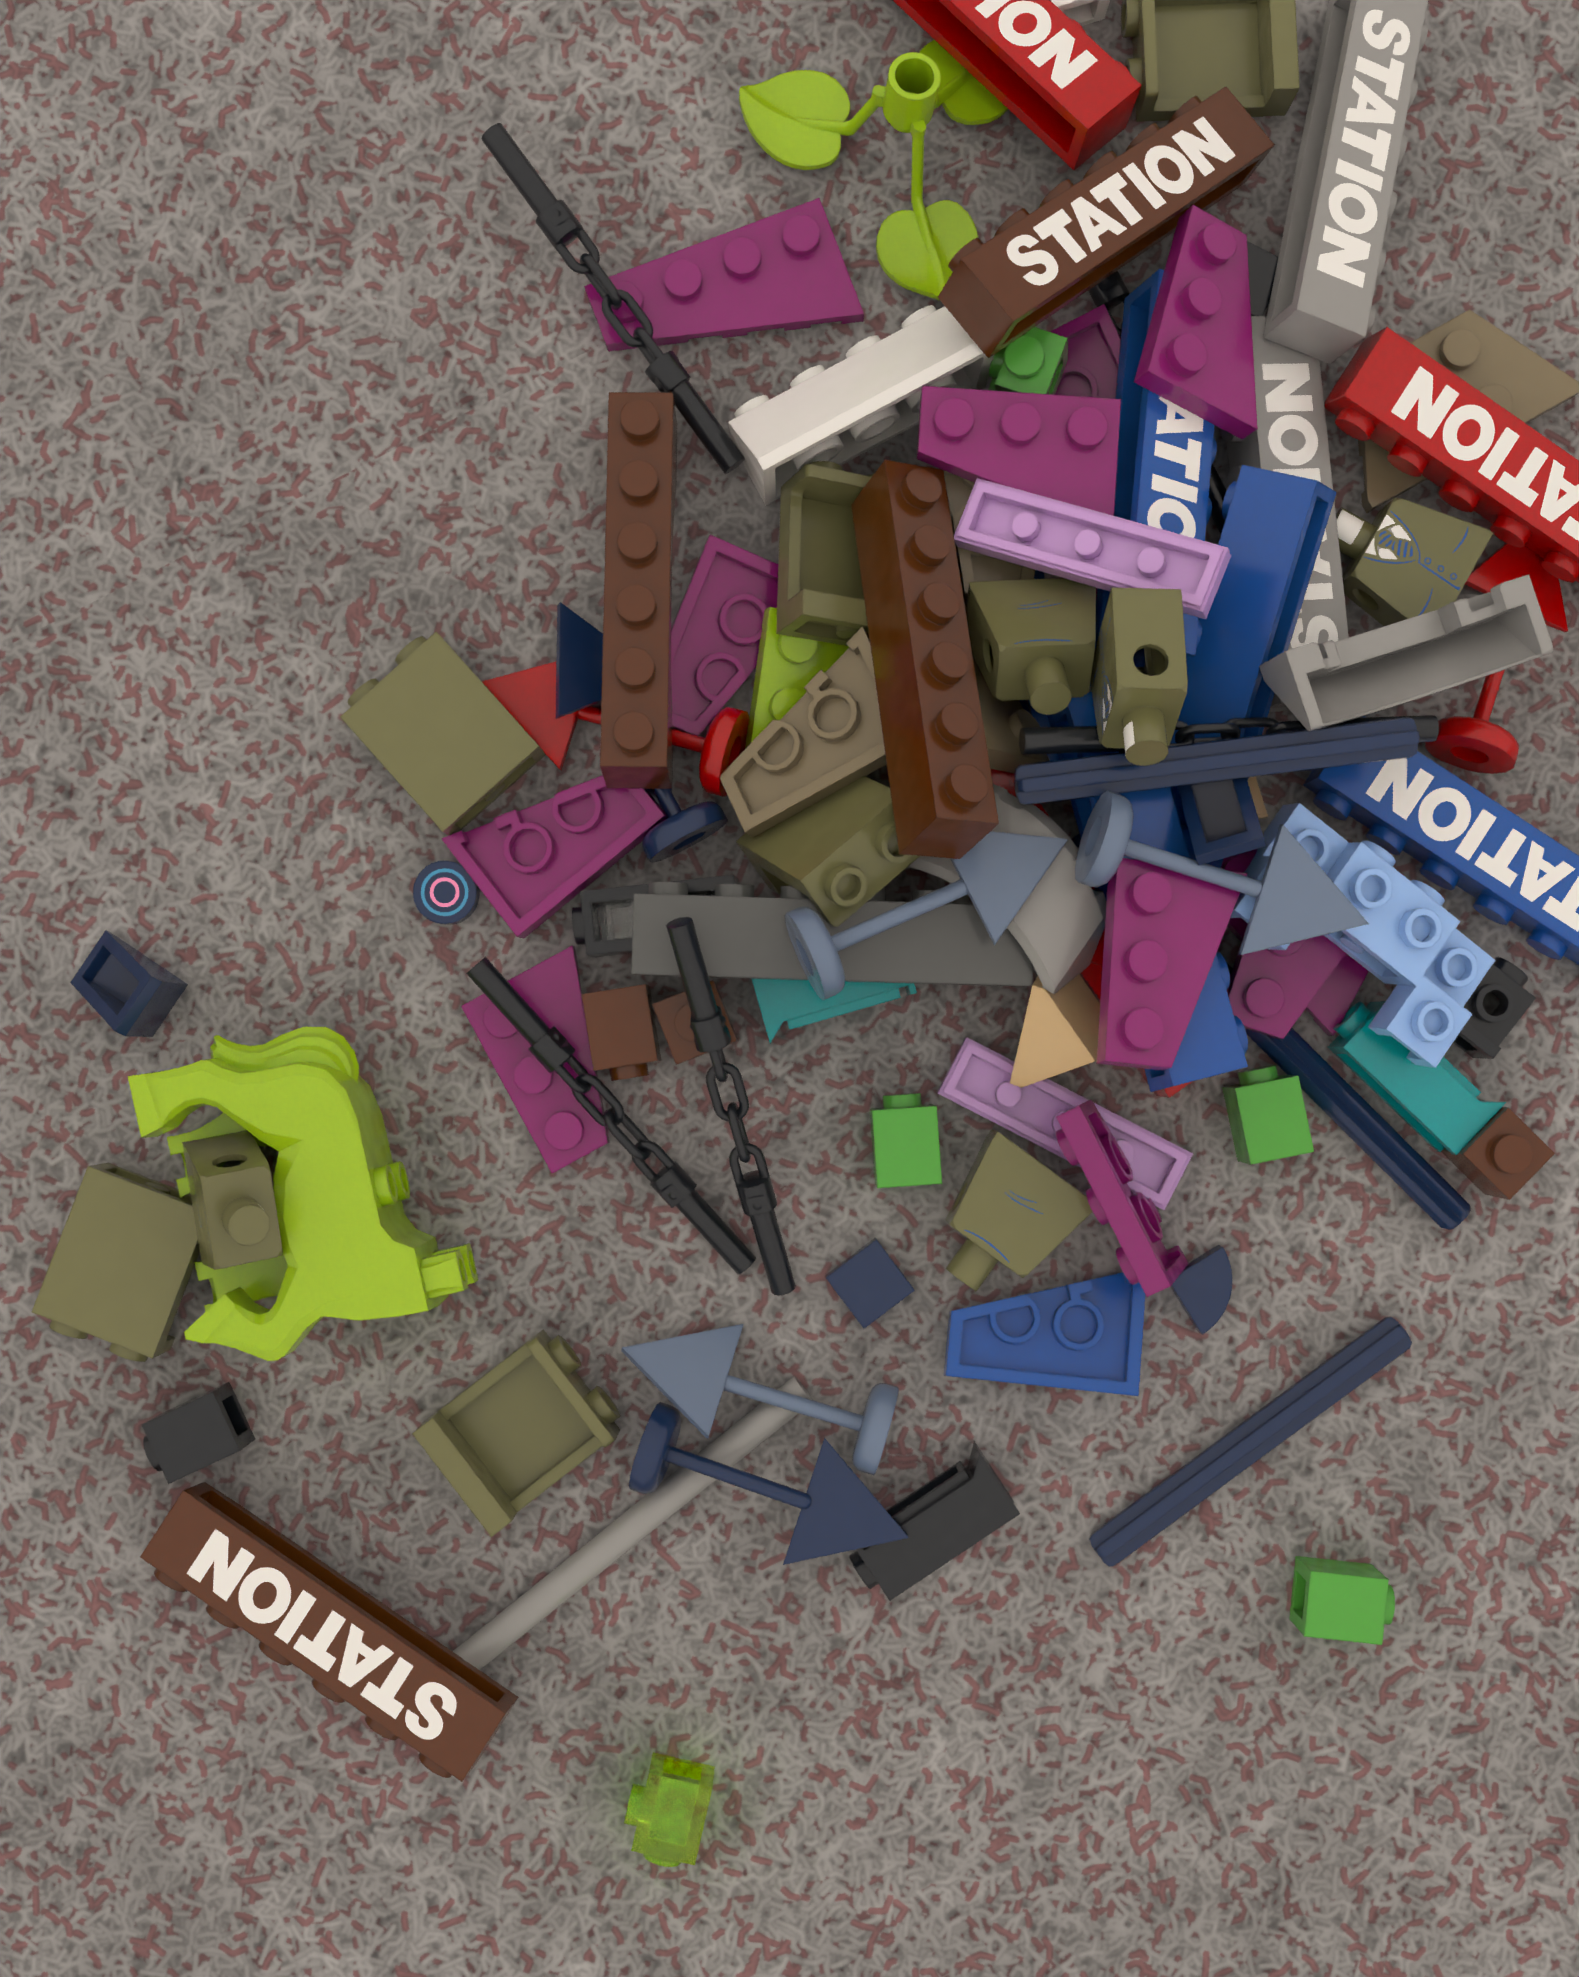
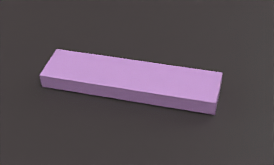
[954,478,1231,619]
[937,1037,1193,1210]

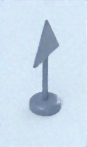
[1075,790,1369,955]
[785,831,1068,1000]
[621,1324,899,1475]

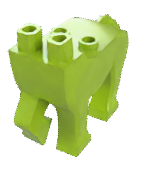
[128,1027,478,1361]

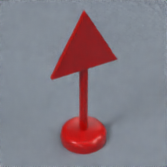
[1425,543,1568,774]
[482,661,750,797]

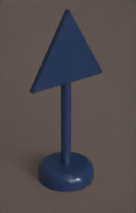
[556,602,728,863]
[629,1402,909,1565]

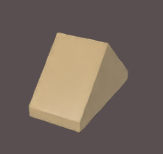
[1010,974,1100,1088]

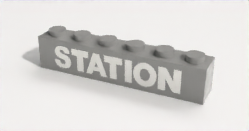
[1263,0,1428,364]
[1220,316,1349,712]

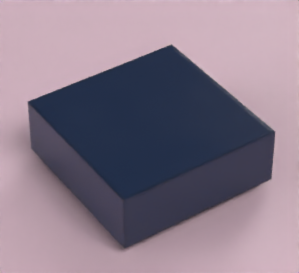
[825,1237,915,1329]

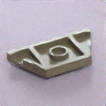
[1358,309,1579,513]

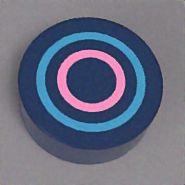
[413,861,480,925]

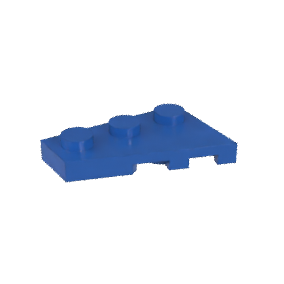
[944,1273,1146,1396]

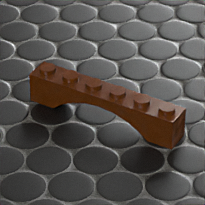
[600,392,677,789]

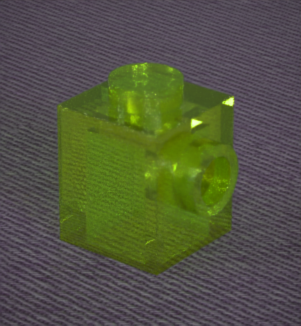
[624,1752,715,1867]

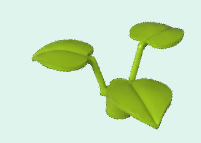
[739,40,1008,300]

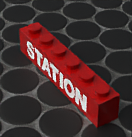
[893,0,1142,170]
[1324,327,1579,583]

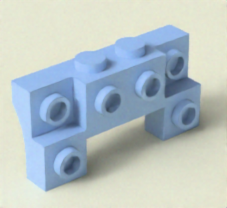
[1230,803,1495,1068]

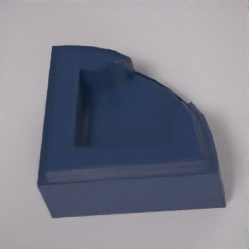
[1171,1245,1232,1335]

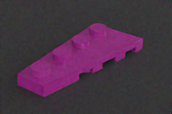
[584,198,864,352]

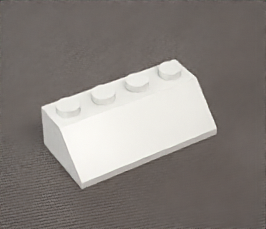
[728,305,995,505]

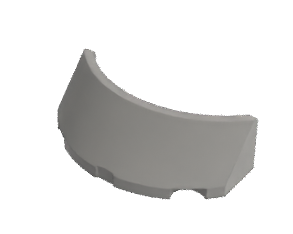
[1259,575,1554,731]
[908,784,1107,994]

